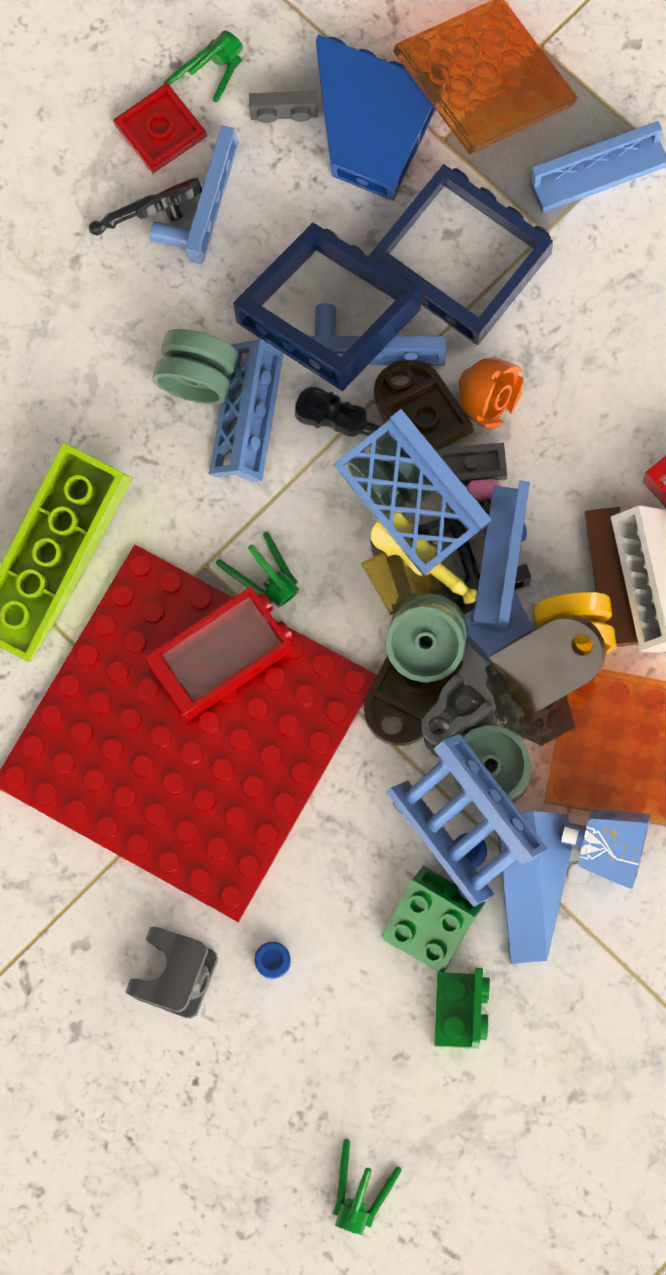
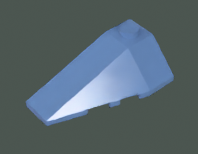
[498,811,572,964]

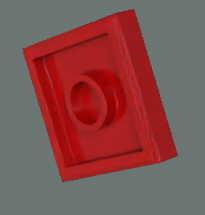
[113,83,207,174]

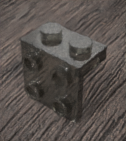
[485,663,576,746]

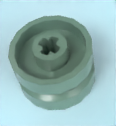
[152,329,238,405]
[346,433,431,514]
[385,593,468,683]
[452,725,532,805]

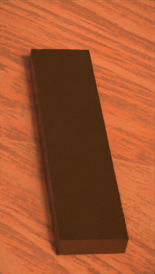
[584,507,639,647]

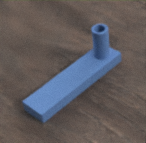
[150,125,239,264]
[309,303,446,365]

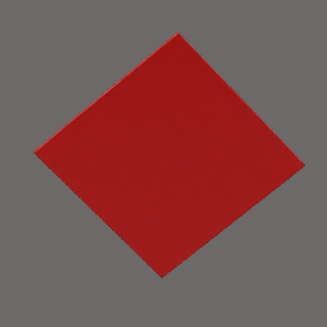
[0,544,377,923]

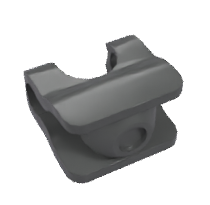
[421,673,494,757]
[125,926,218,1018]

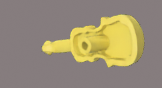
[371,511,477,604]

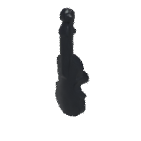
[89,177,203,236]
[294,387,388,437]

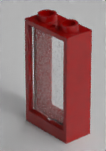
[144,586,294,722]

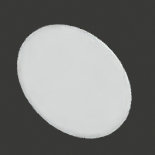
[568,863,589,885]

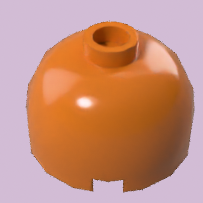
[458,357,524,429]

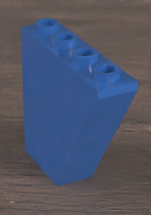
[316,34,442,201]

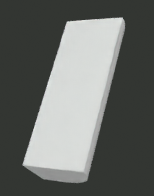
[611,505,666,653]

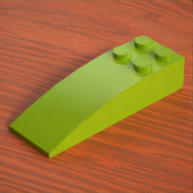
[0,442,133,662]

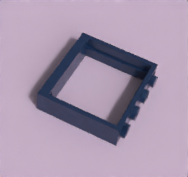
[369,164,553,346]
[233,222,421,392]

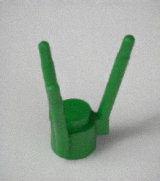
[164,30,243,102]
[216,532,300,608]
[332,1139,402,1235]

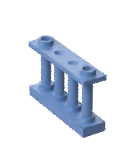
[386,734,548,907]

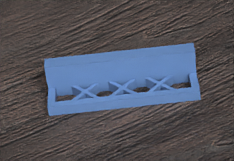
[530,121,666,213]
[209,339,284,482]
[473,480,530,629]

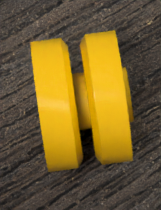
[532,592,617,653]

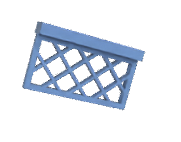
[333,409,492,576]

